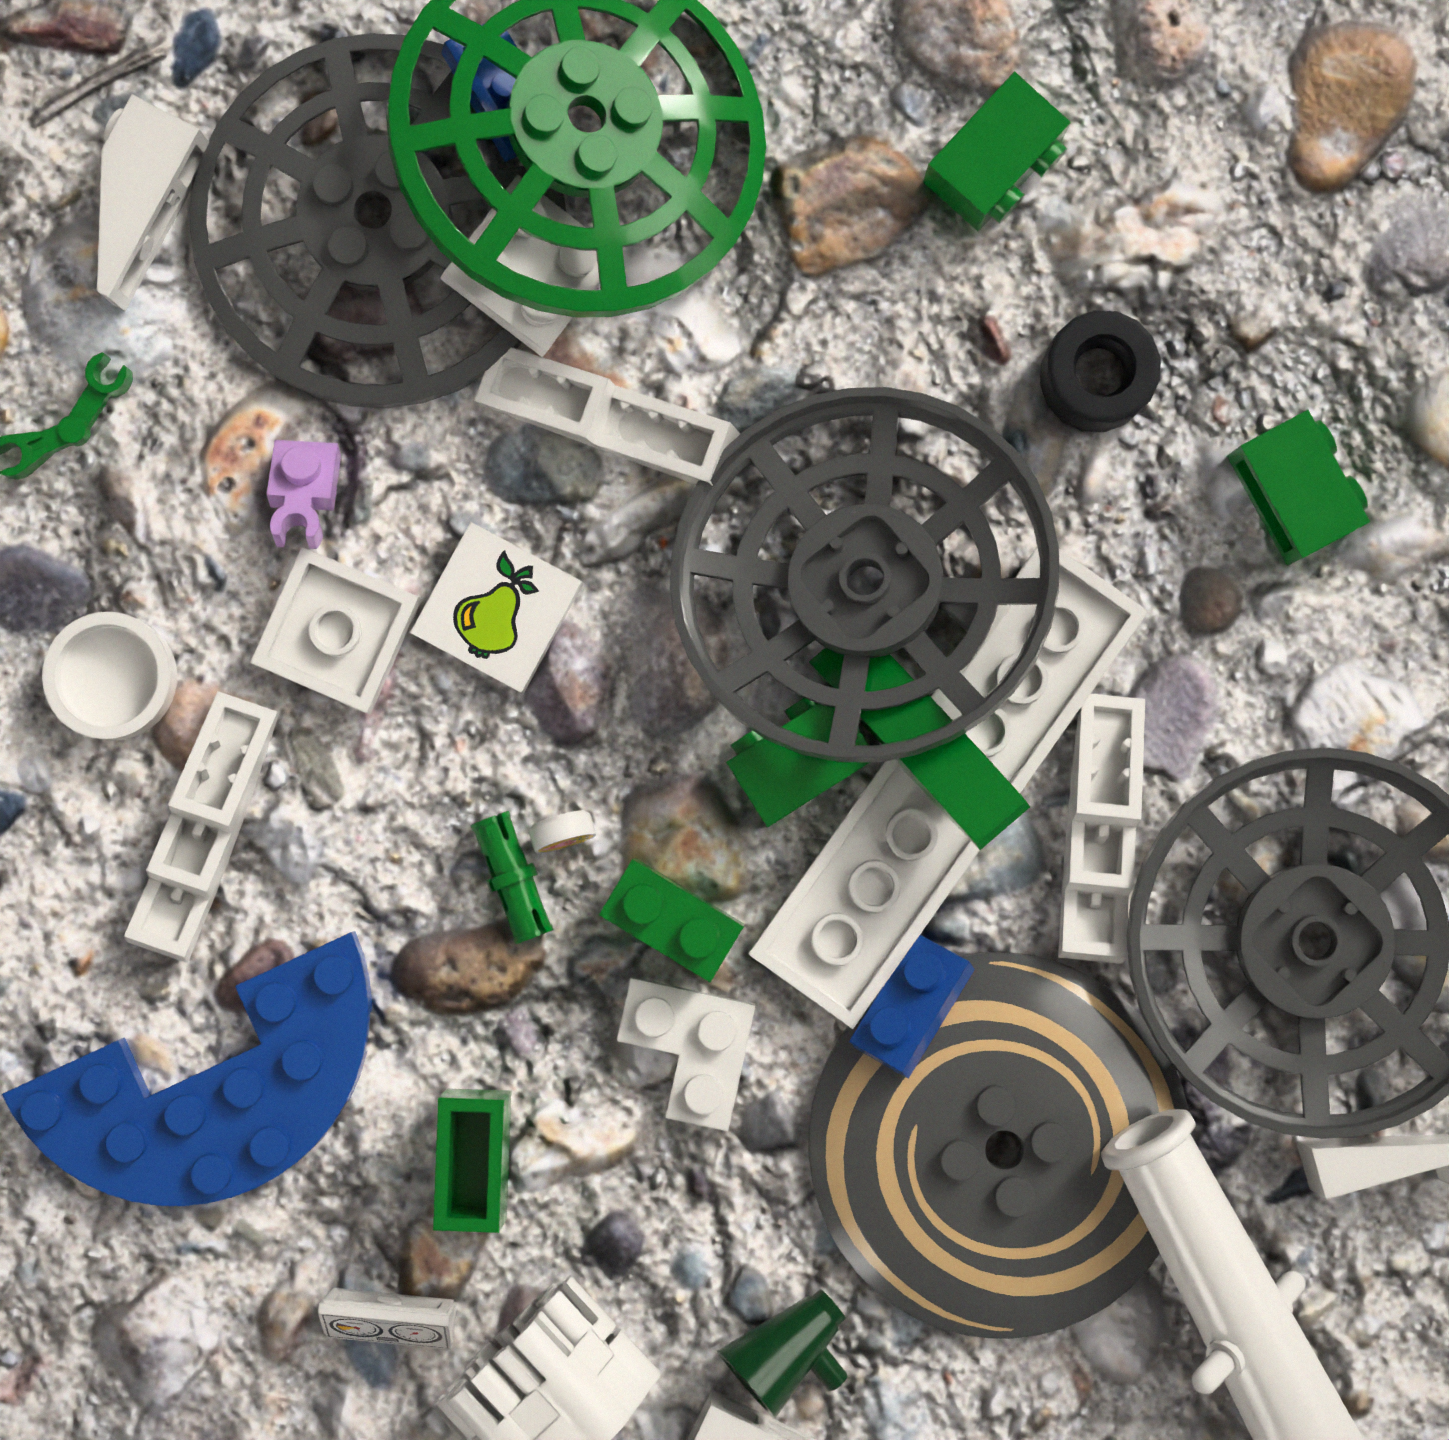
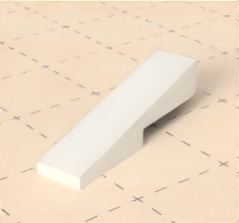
[474,347,740,486]
[1296,1134,1449,1200]

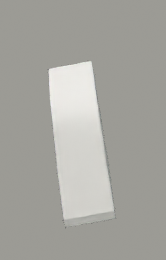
[124,691,278,963]
[1058,694,1145,964]

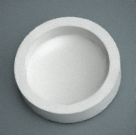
[42,612,177,741]

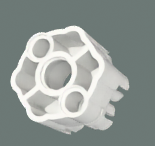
[432,1275,661,1440]

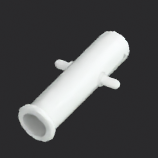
[1101,1109,1364,1440]

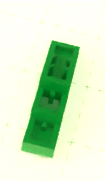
[809,648,1030,850]

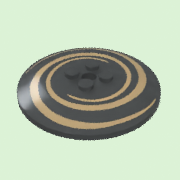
[808,952,1192,1339]

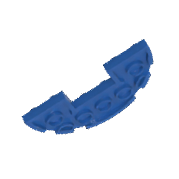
[2,931,372,1206]

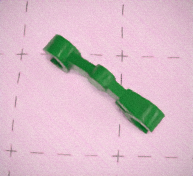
[0,352,133,480]

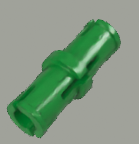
[470,811,554,945]

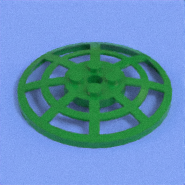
[386,0,766,318]

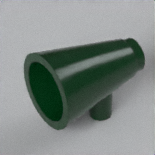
[717,1289,847,1419]

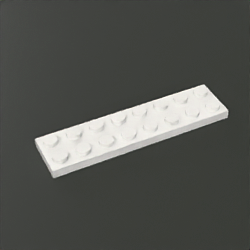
[748,547,1149,1029]

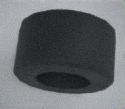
[1040,310,1161,432]

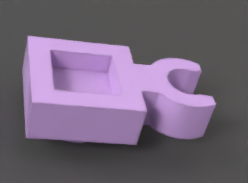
[267,440,341,549]

